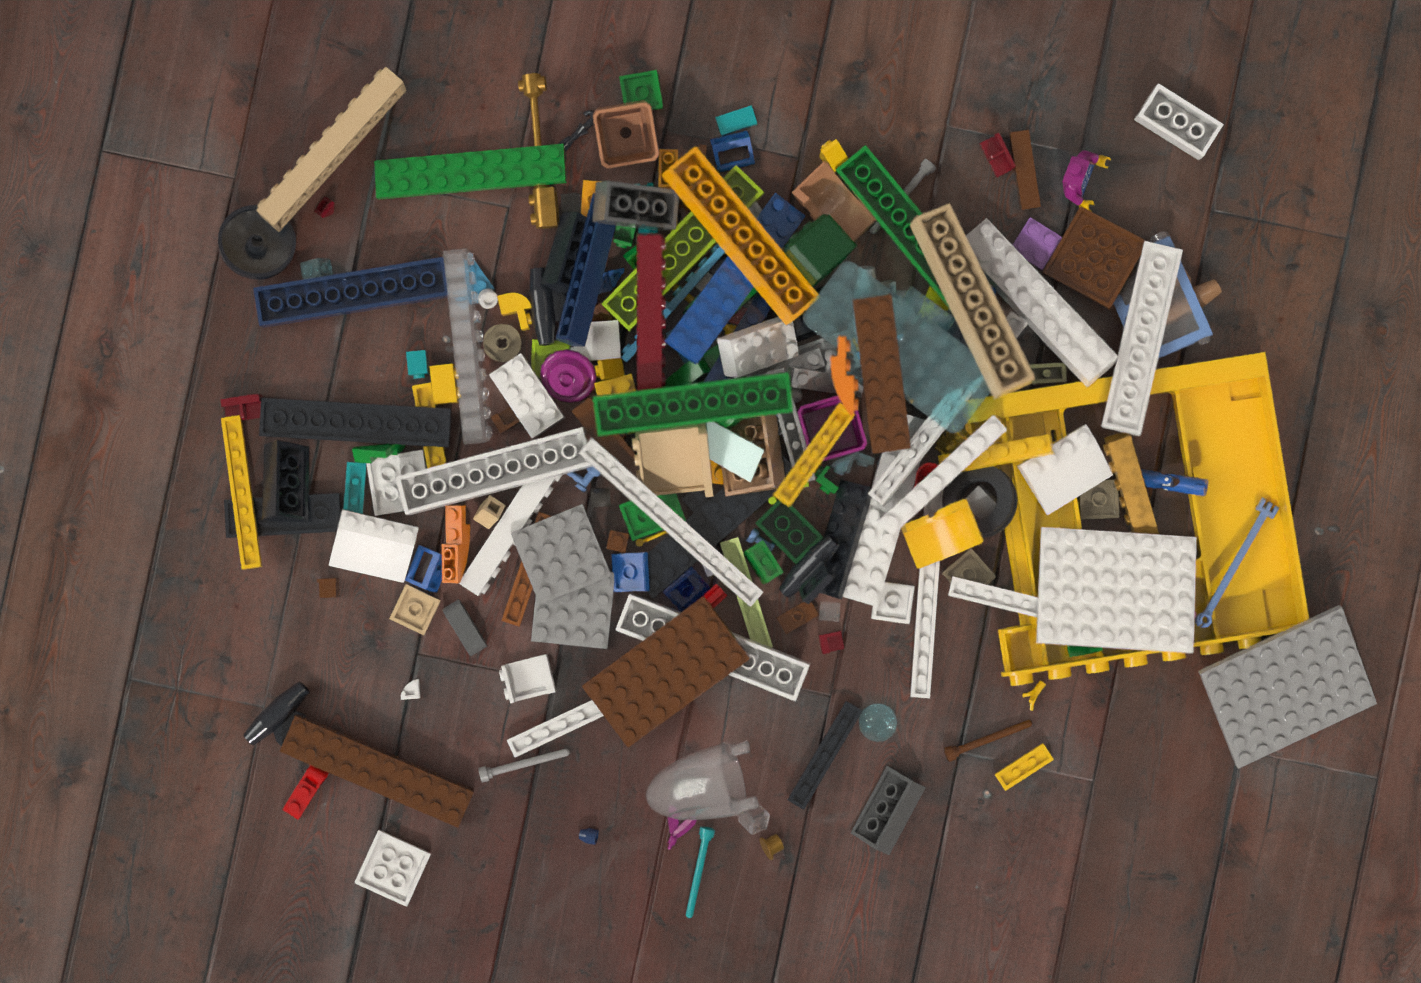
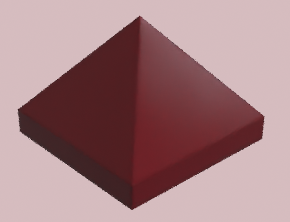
[314,196,335,218]

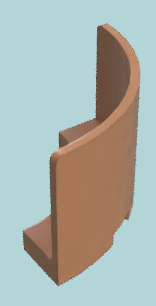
[792,161,876,242]

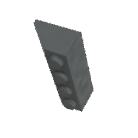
[851,766,926,855]

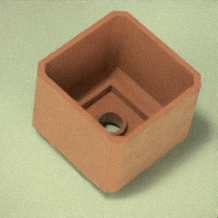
[593,100,659,169]

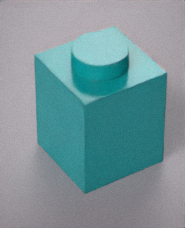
[406,350,430,379]

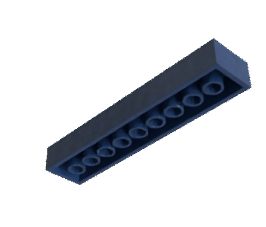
[253,257,452,328]

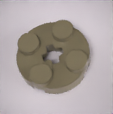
[483,324,522,363]

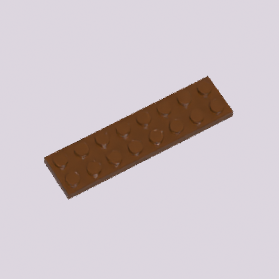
[852,294,911,454]

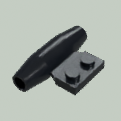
[529,267,567,346]
[779,534,840,604]
[243,681,310,747]

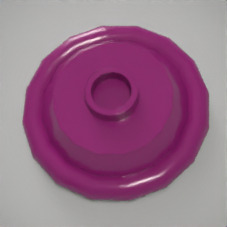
[540,349,597,403]

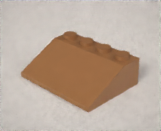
[721,414,785,496]

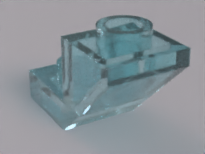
[830,452,875,476]

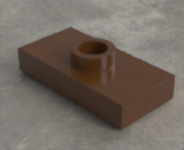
[776,602,819,634]

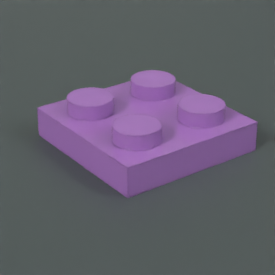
[1013,217,1062,271]

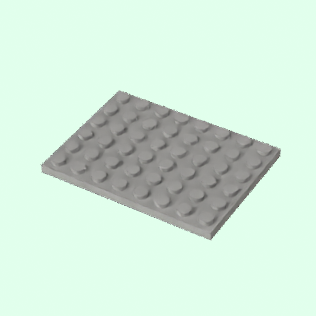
[1198,605,1377,769]

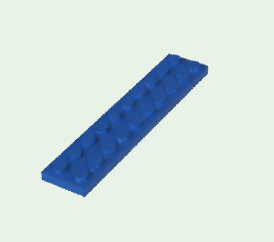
[665,193,805,365]

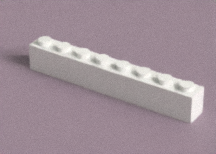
[879,415,1007,536]
[459,475,562,596]

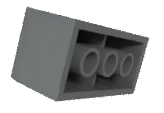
[592,181,679,230]

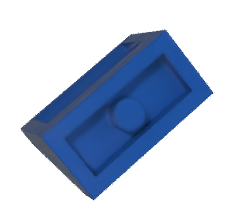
[710,131,755,173]
[405,545,442,593]

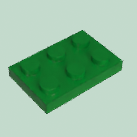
[619,494,686,541]

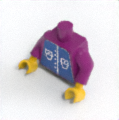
[1063,150,1111,211]

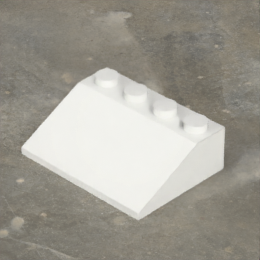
[1017,425,1113,515]
[329,509,418,583]

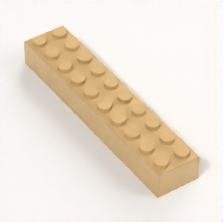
[257,67,406,232]
[910,204,1035,399]

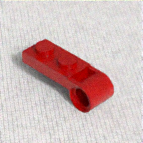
[282,765,329,820]

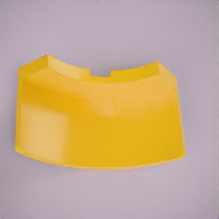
[901,499,983,569]

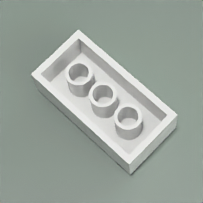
[1134,83,1224,160]
[717,316,799,378]
[489,353,566,439]

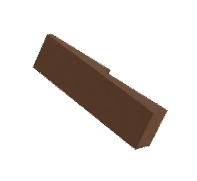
[1009,130,1041,210]

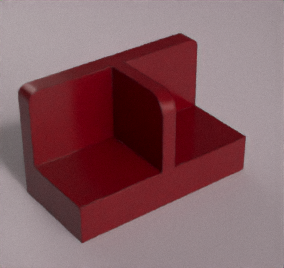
[979,132,1016,178]
[220,394,262,421]

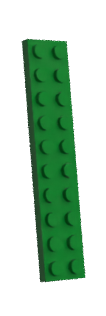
[374,144,567,200]

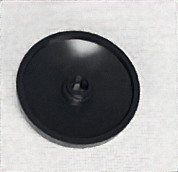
[218,205,296,280]

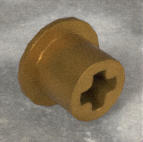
[759,834,784,860]

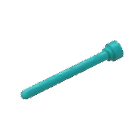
[686,826,715,918]

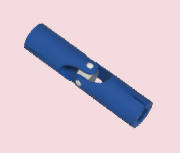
[1140,469,1208,496]

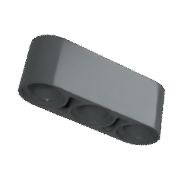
[442,599,488,656]

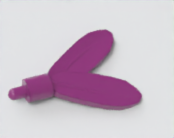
[668,807,697,850]

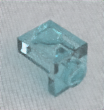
[300,258,332,280]

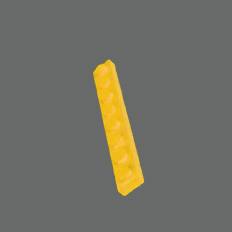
[221,415,262,570]

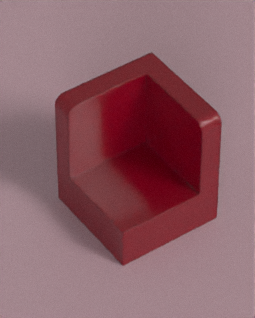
[818,630,844,654]

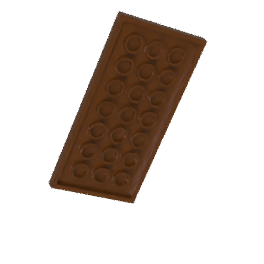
[582,596,751,747]

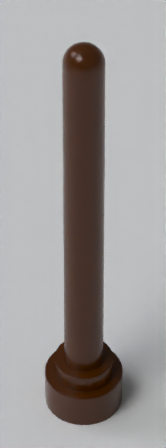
[943,720,1032,762]

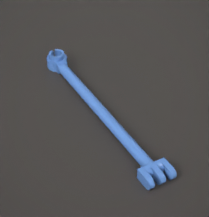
[1195,497,1279,628]

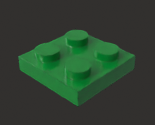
[619,70,663,111]

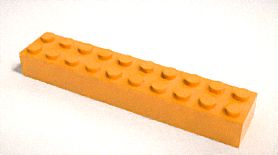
[662,146,820,325]

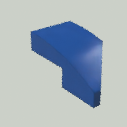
[598,268,625,294]

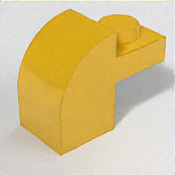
[497,293,532,331]

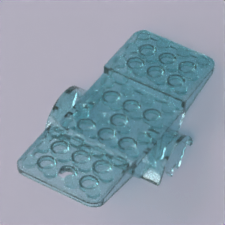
[803,261,990,433]

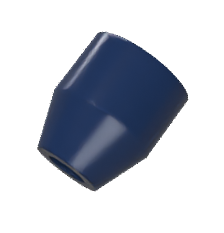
[579,828,599,845]

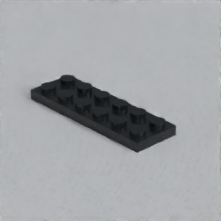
[820,479,872,600]
[224,493,341,538]

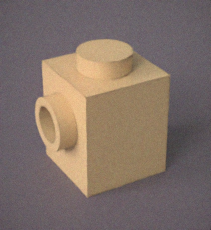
[473,495,506,529]

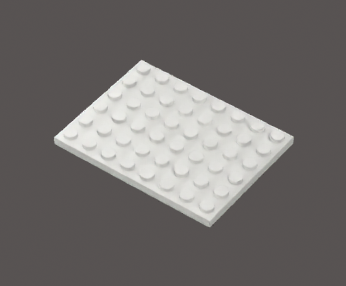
[1036,527,1196,653]

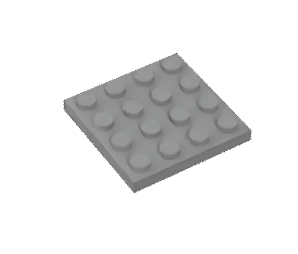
[511,504,611,604]
[531,572,614,649]

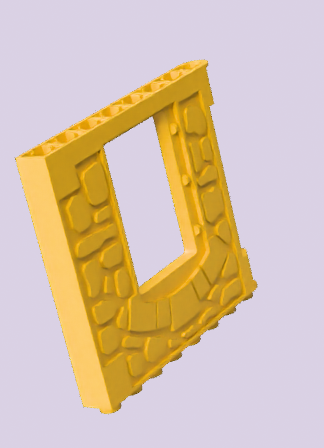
[962,352,1309,686]

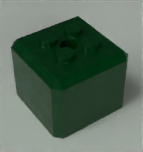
[783,214,858,287]

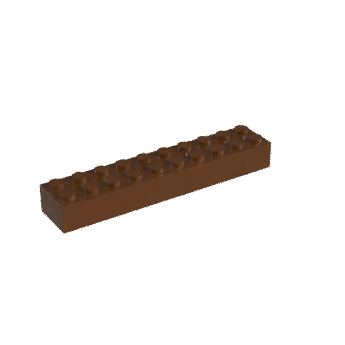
[279,714,474,828]

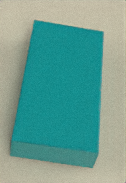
[715,105,758,136]

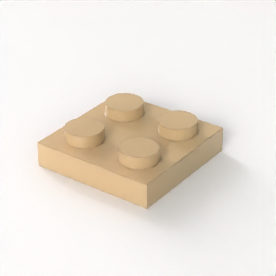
[389,584,441,635]

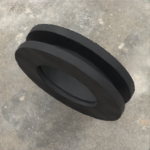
[942,466,1018,538]

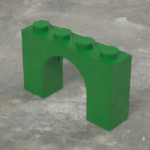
[665,356,743,430]

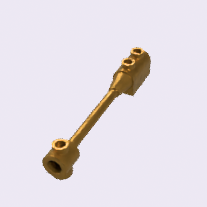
[518,73,560,229]

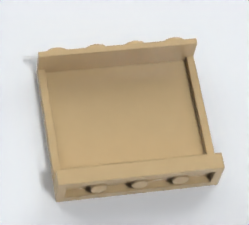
[632,423,713,497]

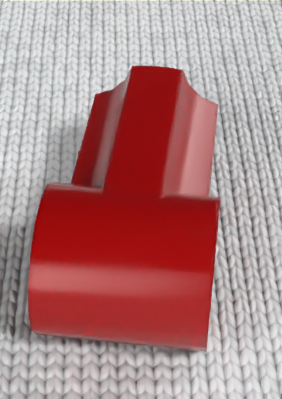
[702,584,728,608]

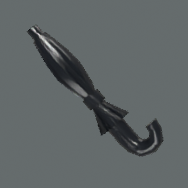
[558,110,594,152]

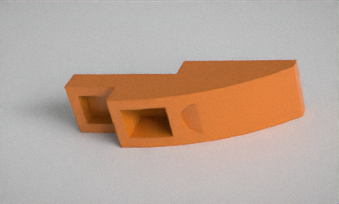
[830,335,858,415]
[441,505,470,583]

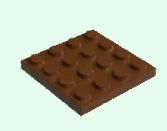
[1042,206,1148,310]

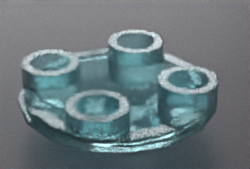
[859,704,897,742]

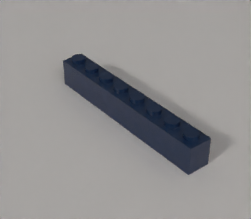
[556,193,616,347]

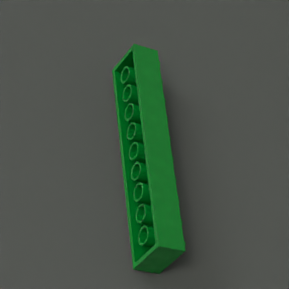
[836,145,953,314]
[593,372,793,436]

